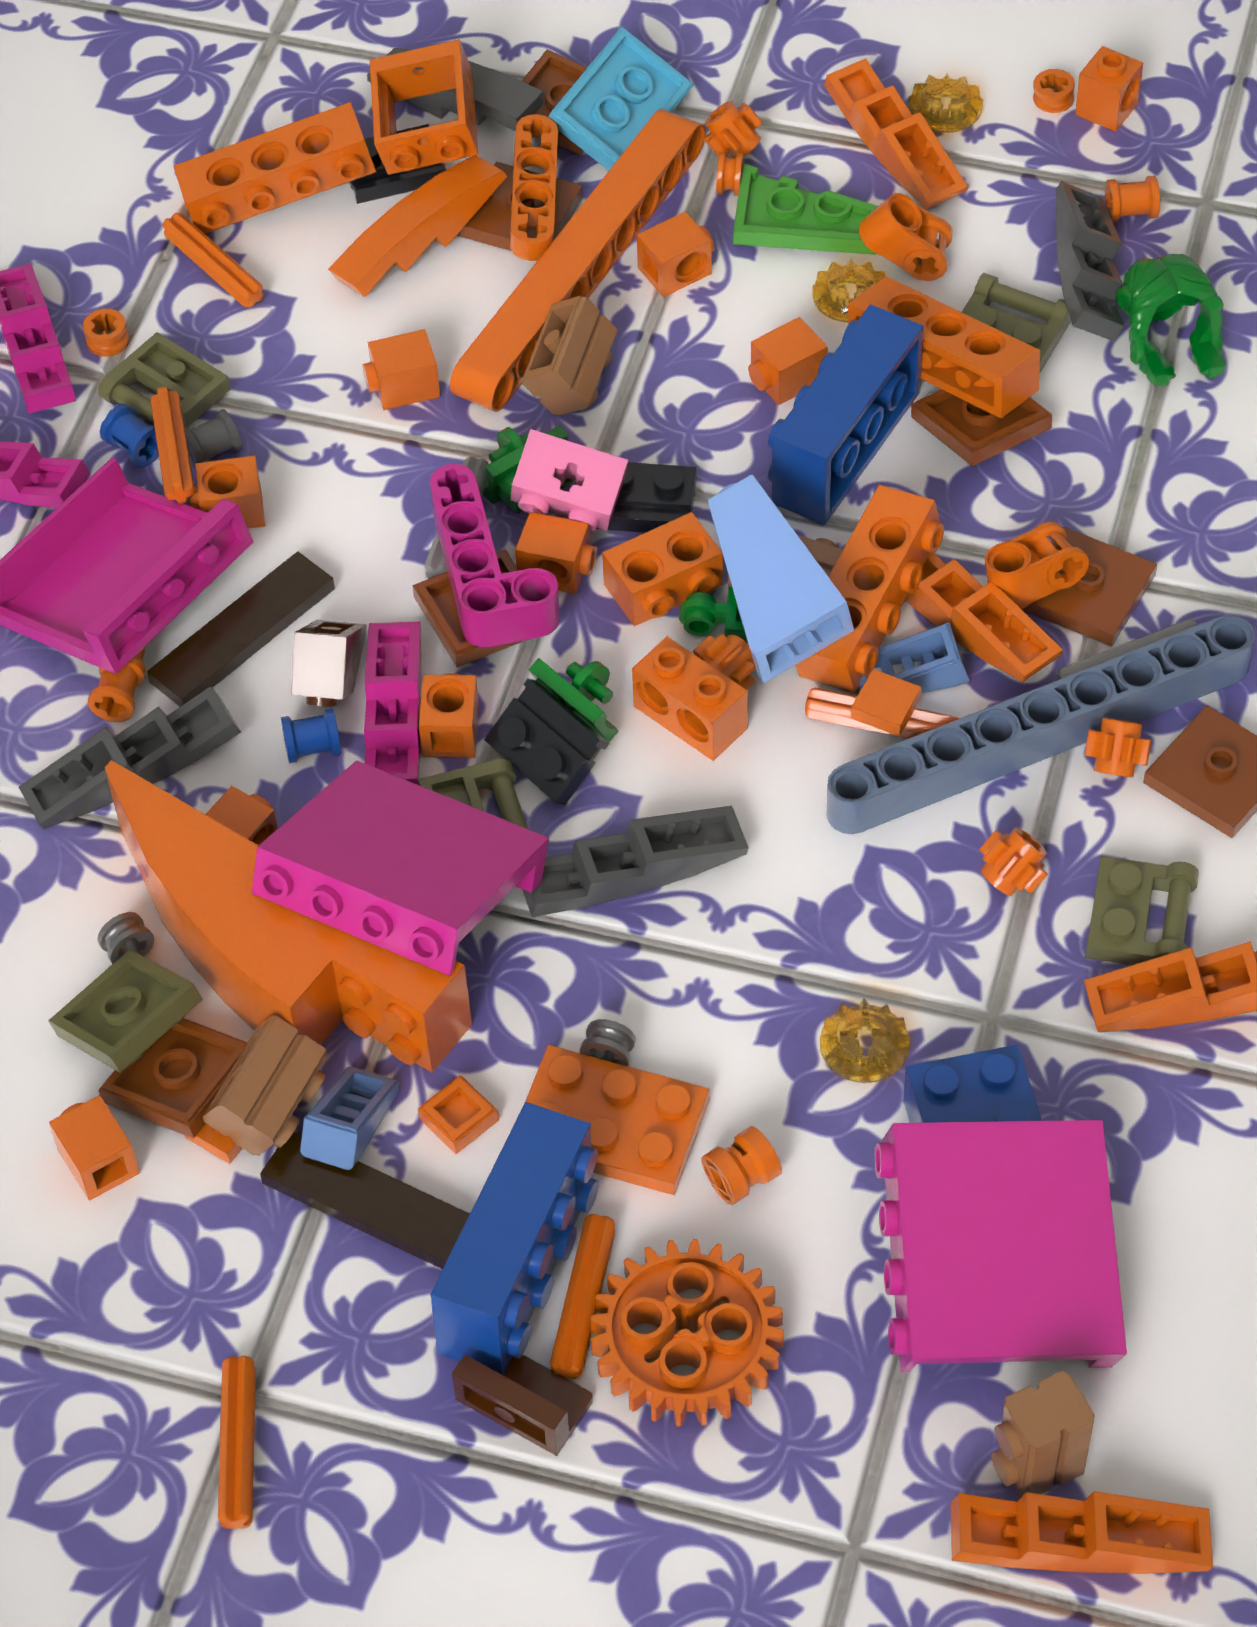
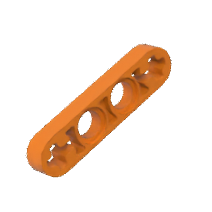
[509,114,558,261]

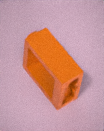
[369,39,479,175]

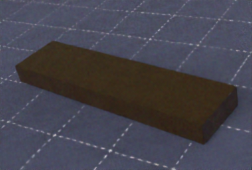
[147,551,335,707]
[260,1131,470,1269]

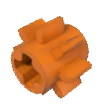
[703,101,763,158]
[693,633,756,690]
[1084,717,1152,777]
[979,828,1048,896]

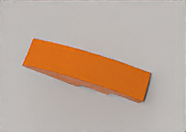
[824,58,968,209]
[328,155,507,297]
[905,552,1063,683]
[1084,941,1257,1032]
[950,1491,1213,1574]

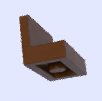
[452,1355,593,1456]

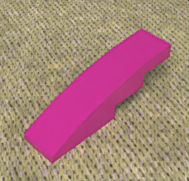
[0,263,76,414]
[0,441,90,508]
[364,621,421,785]

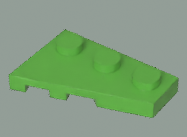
[733,163,878,255]

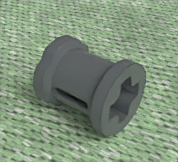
[185,409,243,470]

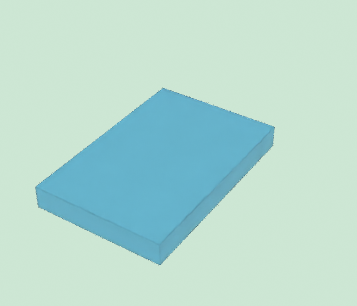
[548,27,694,171]

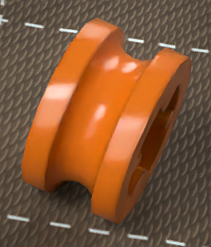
[1033,69,1075,113]
[716,152,744,196]
[82,308,129,357]

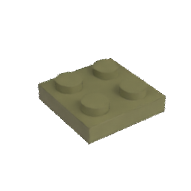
[48,949,203,1073]

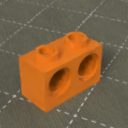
[602,512,723,626]
[632,636,748,761]

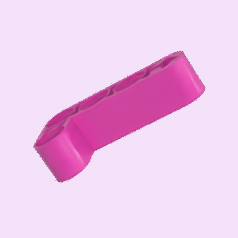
[430,464,560,647]

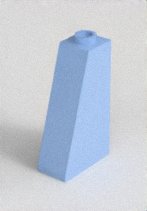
[708,475,854,683]

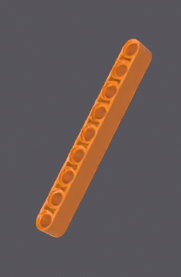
[450,109,706,412]

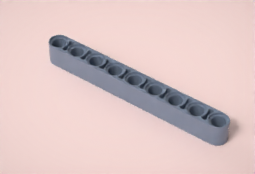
[826,615,1255,834]

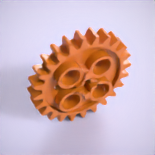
[590,1239,784,1427]

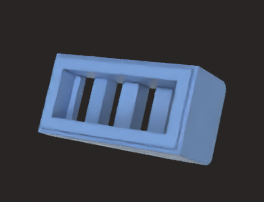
[859,622,970,693]
[300,1066,400,1170]

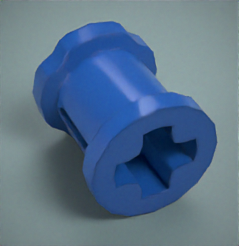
[100,404,159,467]
[280,708,341,764]

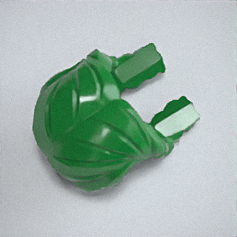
[1115,254,1226,387]

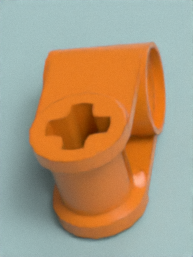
[859,193,953,281]
[985,521,1089,609]

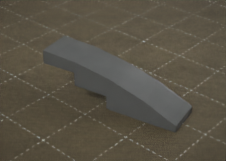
[367,48,543,131]
[1055,181,1124,342]
[19,686,241,829]
[522,805,749,917]

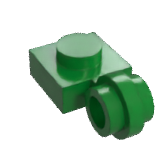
[679,587,748,643]

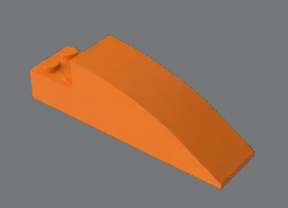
[104,760,472,1073]

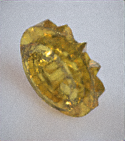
[908,73,983,133]
[812,258,886,322]
[820,998,910,1083]

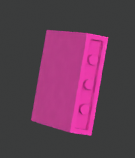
[0,458,254,674]
[252,760,549,976]
[874,1120,1127,1373]

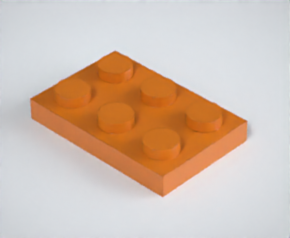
[525,1045,710,1196]

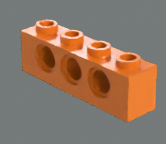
[173,102,376,234]
[848,276,1040,419]
[796,485,944,693]

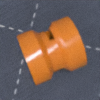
[701,1126,782,1205]

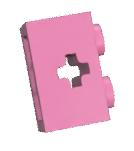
[510,429,628,532]

